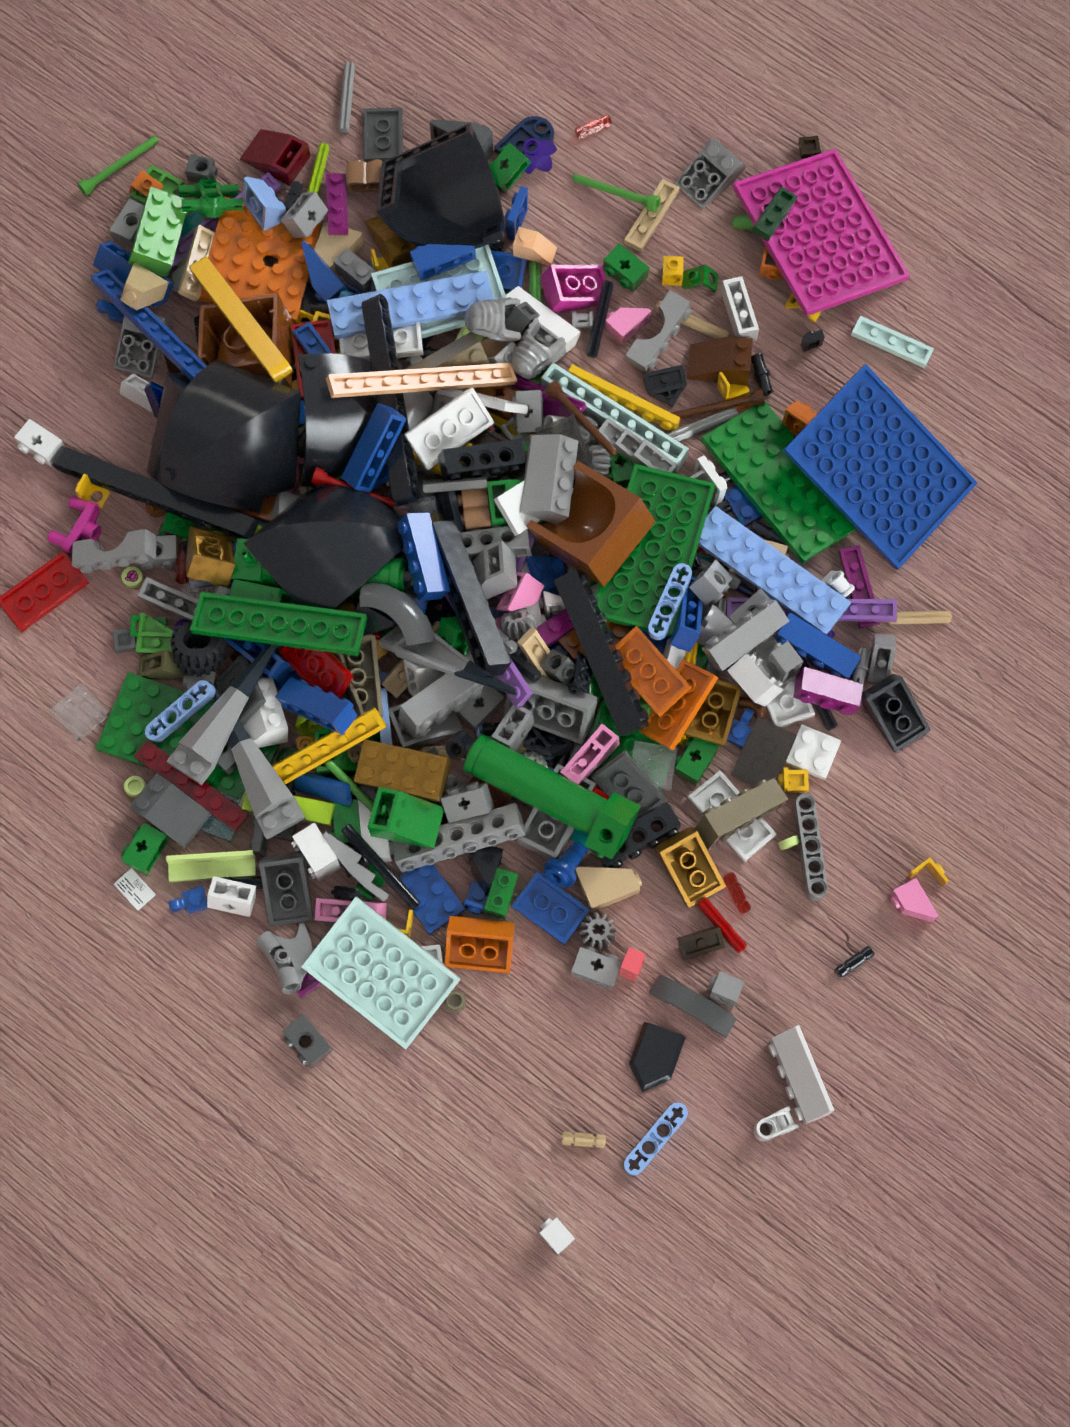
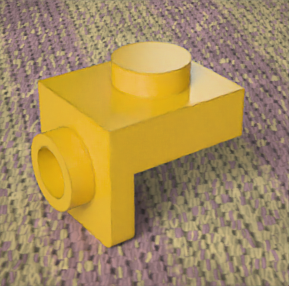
[778,767,809,793]

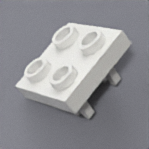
[691,455,727,507]

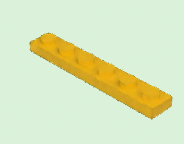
[568,364,680,431]
[272,707,386,784]

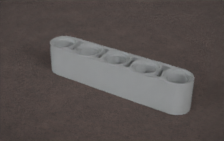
[794,794,828,902]

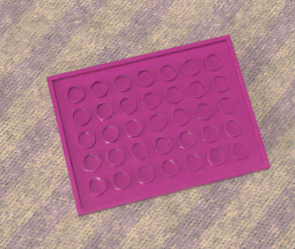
[732,149,910,316]

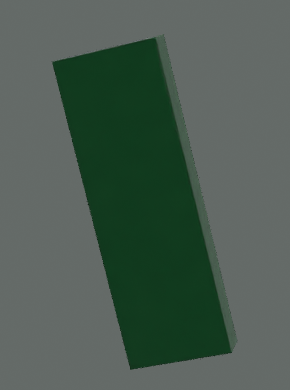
[752,186,798,241]

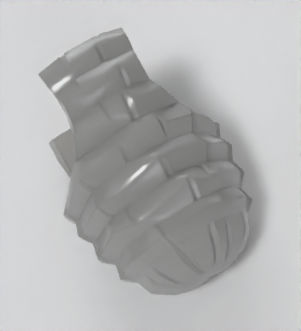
[465,297,521,344]
[511,318,566,379]

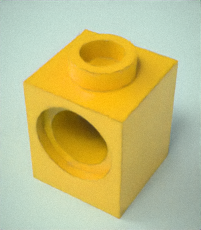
[662,256,684,286]

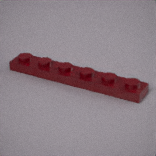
[134,740,249,833]

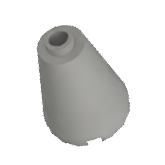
[403,391,433,430]
[696,604,733,646]

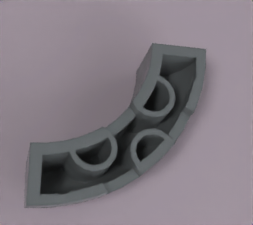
[360,583,435,645]

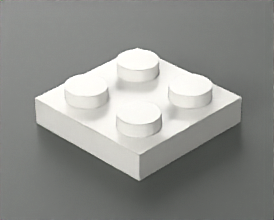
[785,725,841,780]

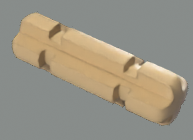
[562,1131,606,1148]

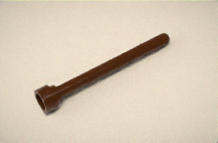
[545,380,617,456]
[671,388,765,419]

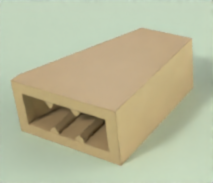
[314,222,364,273]
[120,263,169,310]
[575,867,642,912]

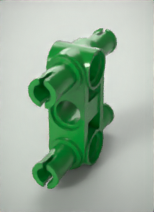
[178,178,243,218]

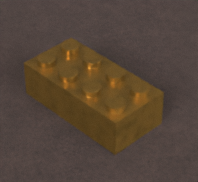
[354,740,452,803]

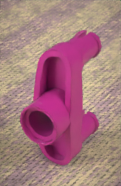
[47,496,102,554]

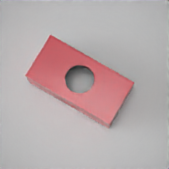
[619,947,646,982]

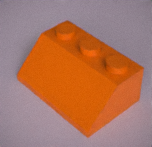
[782,400,817,436]
[445,916,515,974]

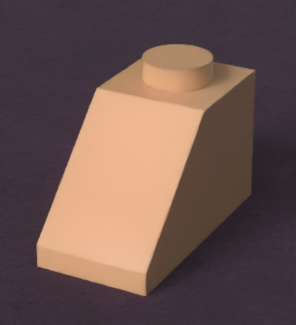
[513,227,557,266]

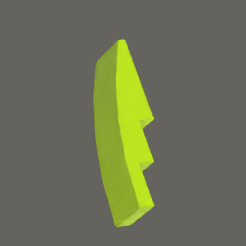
[242,790,335,826]

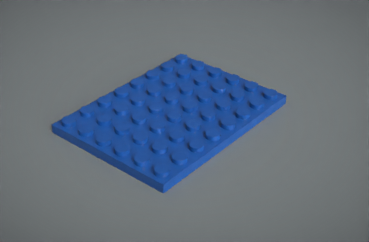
[782,364,978,570]

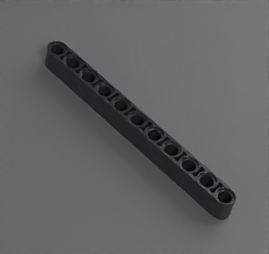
[361,294,420,506]
[52,446,259,539]

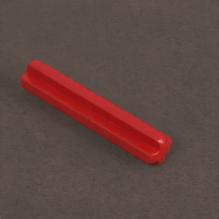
[698,898,747,953]

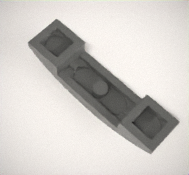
[649,974,737,1038]

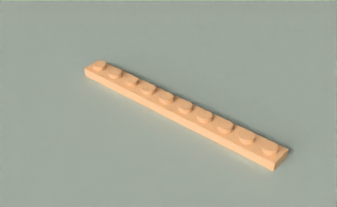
[326,363,517,398]

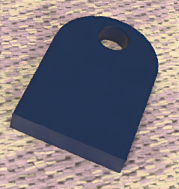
[494,116,554,174]

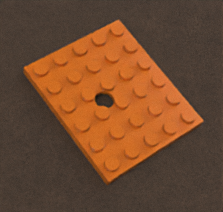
[197,197,322,324]

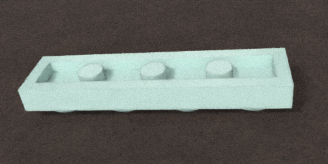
[851,316,934,368]

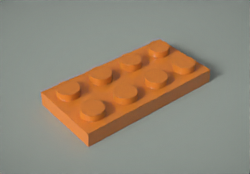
[615,626,692,717]
[639,659,718,751]

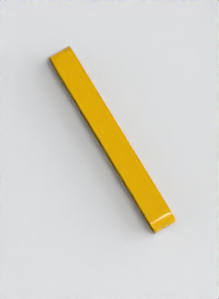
[189,255,294,383]

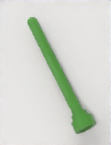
[77,136,158,197]
[572,174,661,212]
[325,759,374,812]

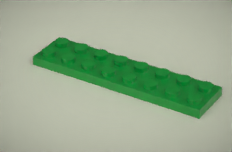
[190,592,367,656]

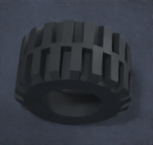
[170,619,227,677]

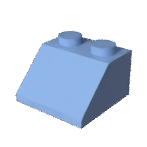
[243,176,286,231]

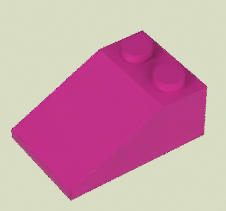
[540,265,612,313]

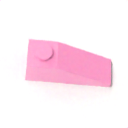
[560,724,620,784]
[315,898,387,922]

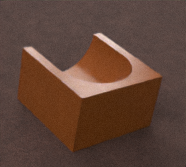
[197,293,294,388]
[526,461,656,587]

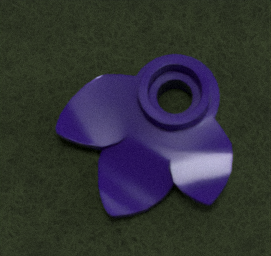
[523,138,557,174]

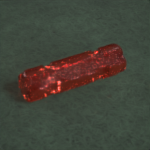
[575,115,612,139]
[723,872,751,914]

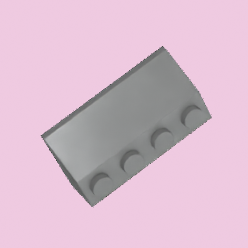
[520,434,578,525]

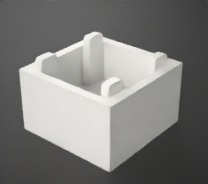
[727,654,784,706]
[291,823,341,882]

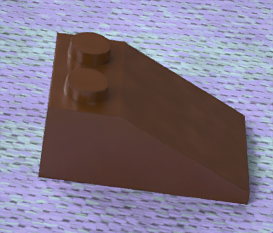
[687,336,753,386]

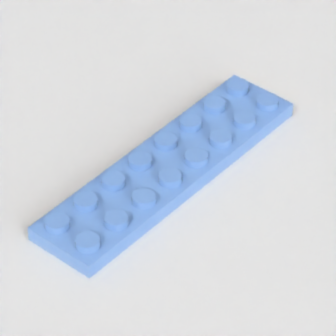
[327,271,493,339]
[698,506,851,635]

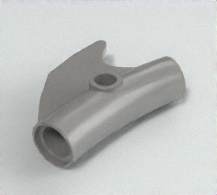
[256,922,313,994]

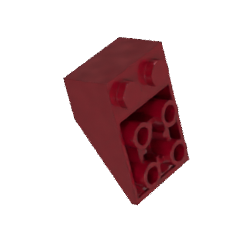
[240,129,311,186]

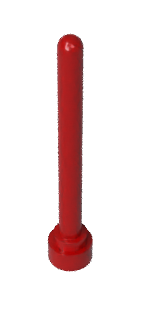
[311,467,409,513]

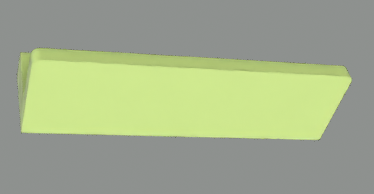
[166,850,257,883]

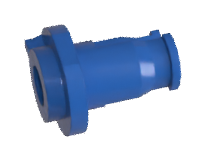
[542,841,588,887]

